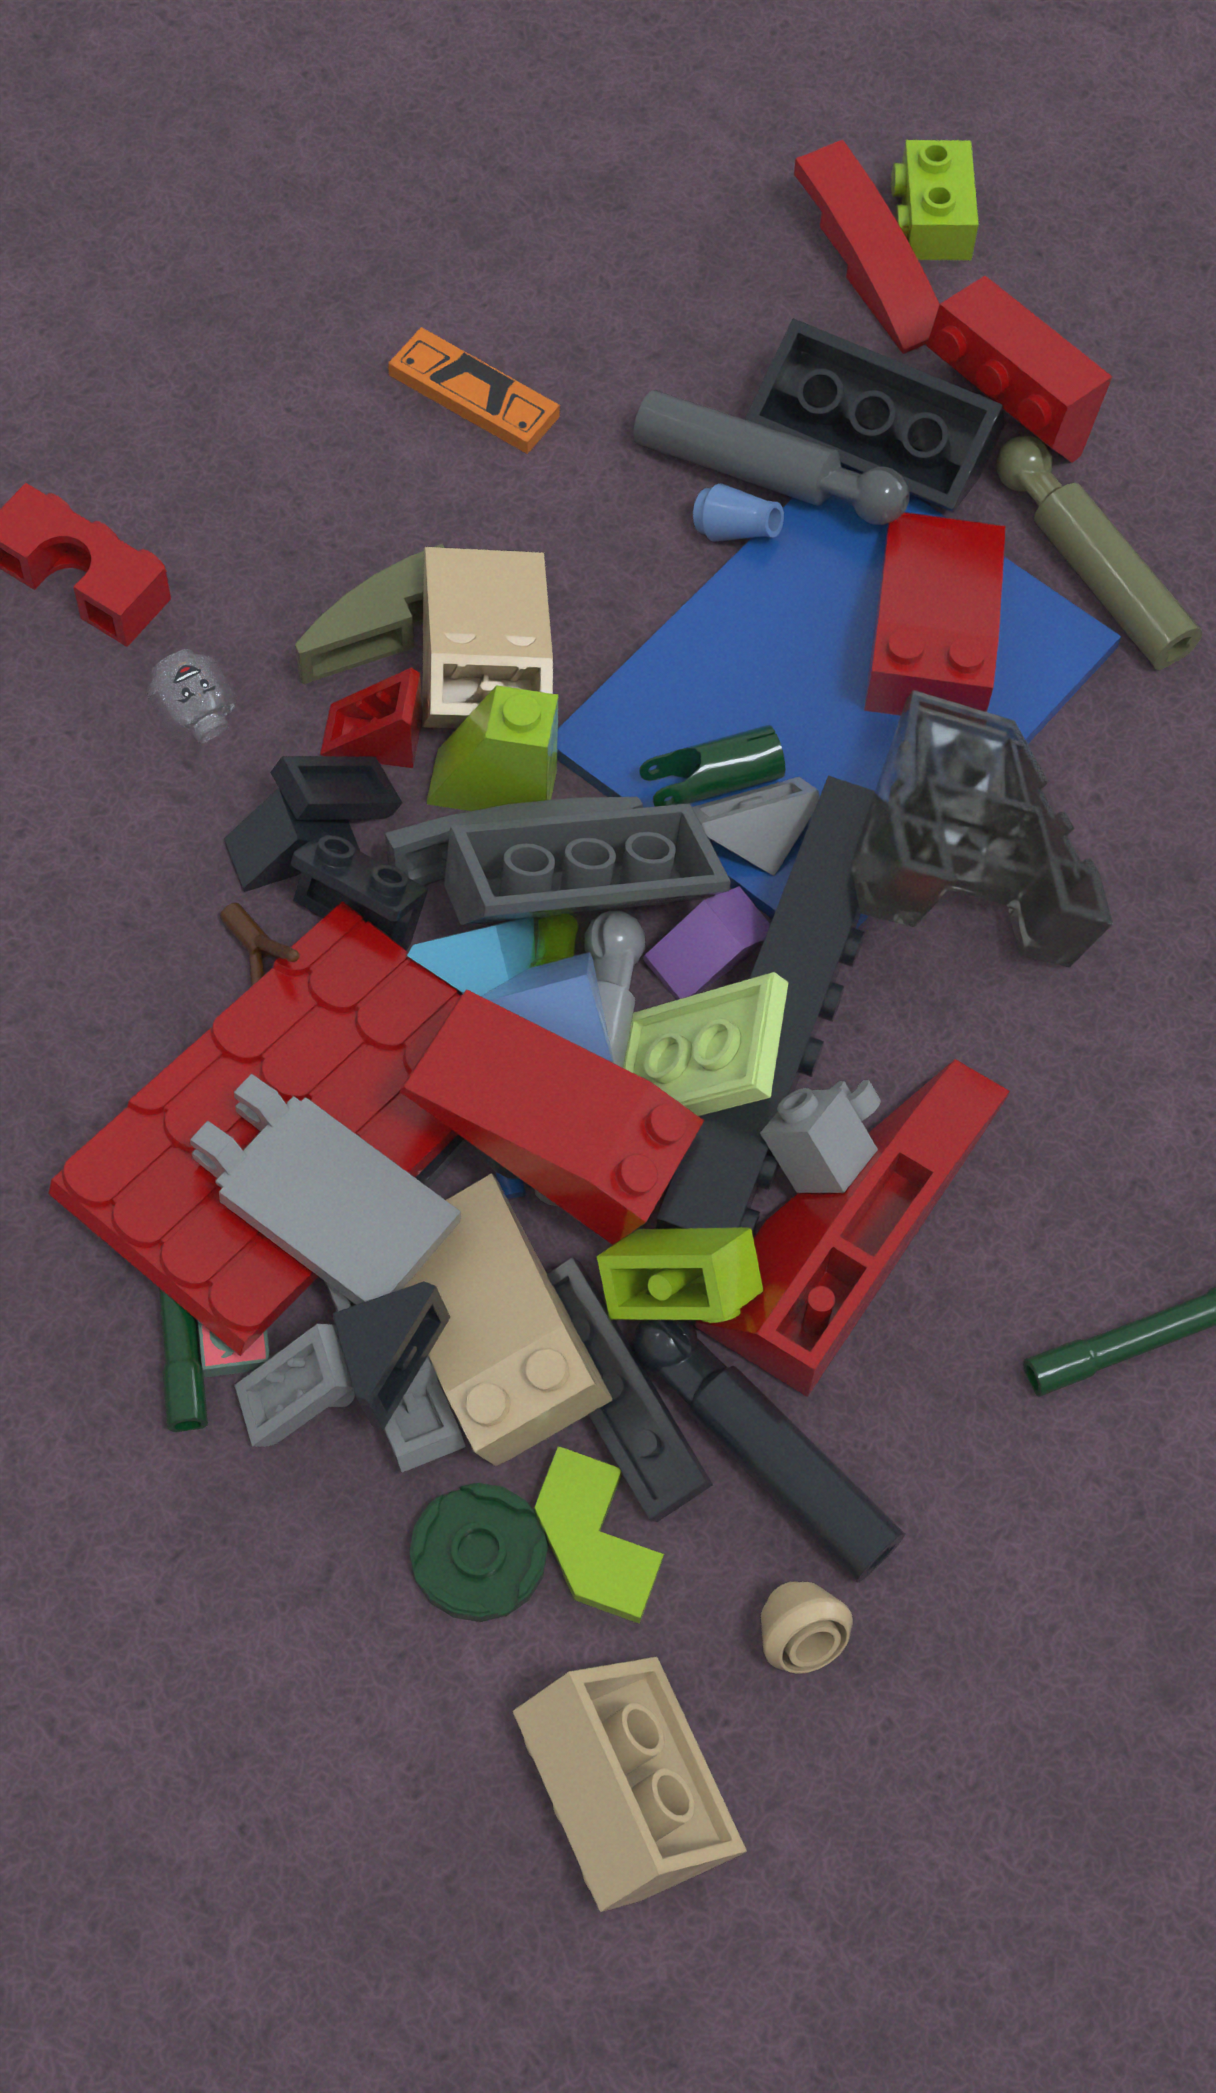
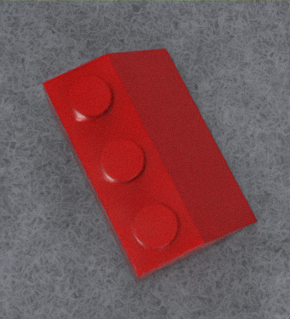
[926,276,1112,463]

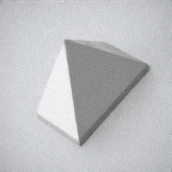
[692,777,820,876]

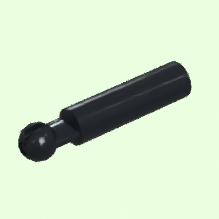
[633,1320,905,1583]

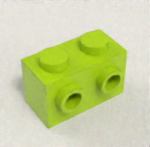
[891,140,979,260]
[597,1227,763,1323]

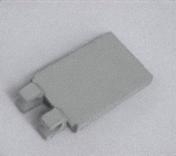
[190,1074,461,1305]

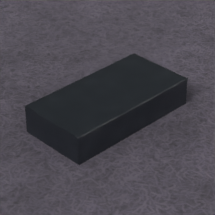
[270,756,402,820]

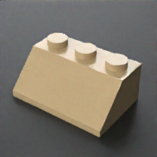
[513,1657,747,1912]

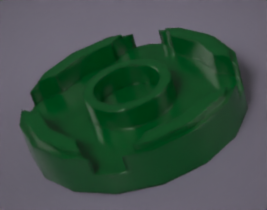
[409,1483,548,1622]

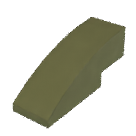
[295,544,445,684]

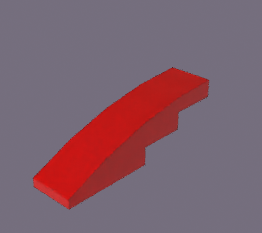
[794,139,940,354]

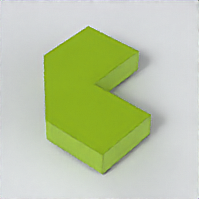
[534,1446,664,1624]

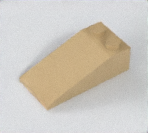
[404,1173,612,1466]

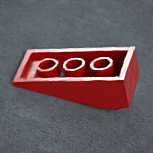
[864,512,1006,727]
[399,989,704,1245]

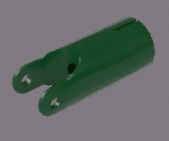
[639,725,786,807]

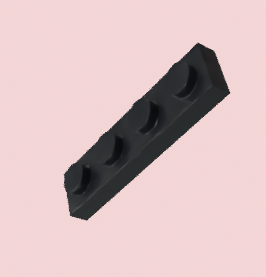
[547,1257,713,1522]

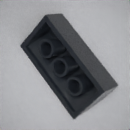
[745,318,1004,513]

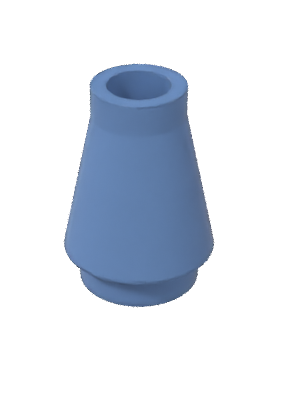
[693,483,784,542]

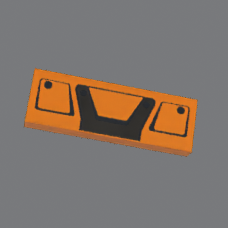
[388,327,560,454]

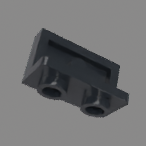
[291,831,428,950]

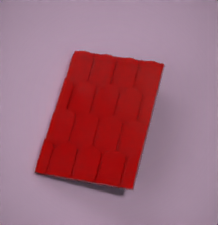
[48,901,460,1356]

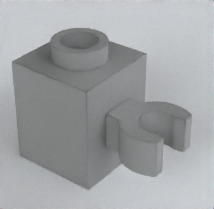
[760,1080,881,1193]

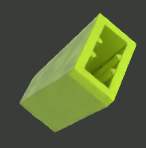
[427,685,558,811]

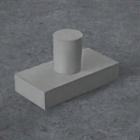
[235,1324,355,1447]

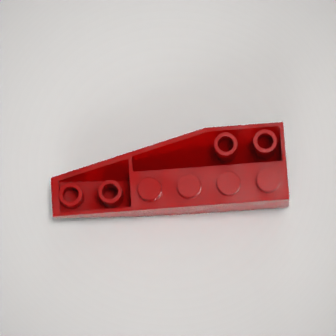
[695,1059,1010,1397]

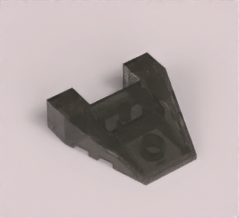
[851,690,1113,968]

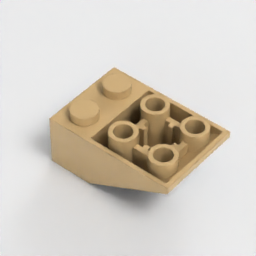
[422,547,553,728]

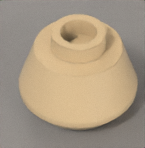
[761,1582,853,1673]

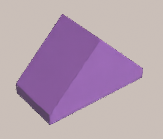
[643,886,770,1000]

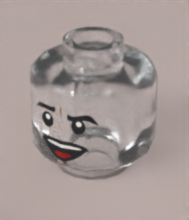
[146,649,237,743]

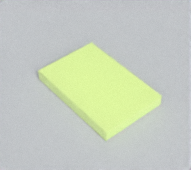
[623,972,789,1116]

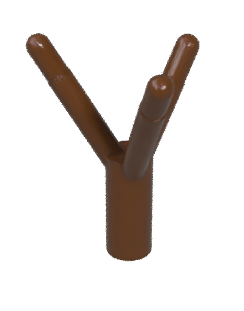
[220,903,300,986]

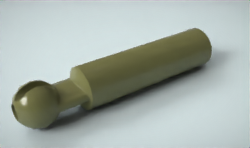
[996,436,1203,670]

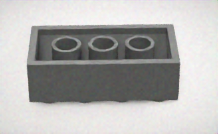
[444,803,731,925]

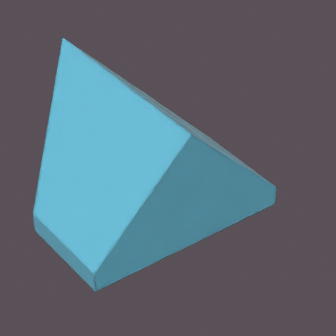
[407,918,536,996]

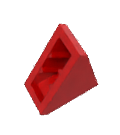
[320,667,422,768]

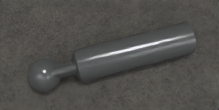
[633,390,909,525]

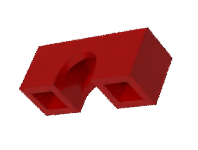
[0,483,171,647]

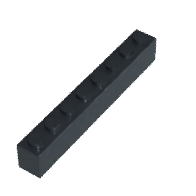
[656,776,905,1235]

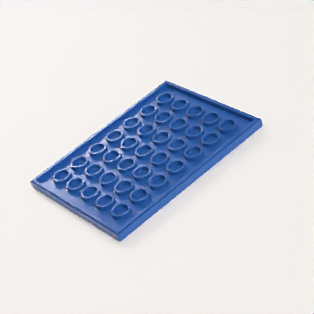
[557,465,1121,929]

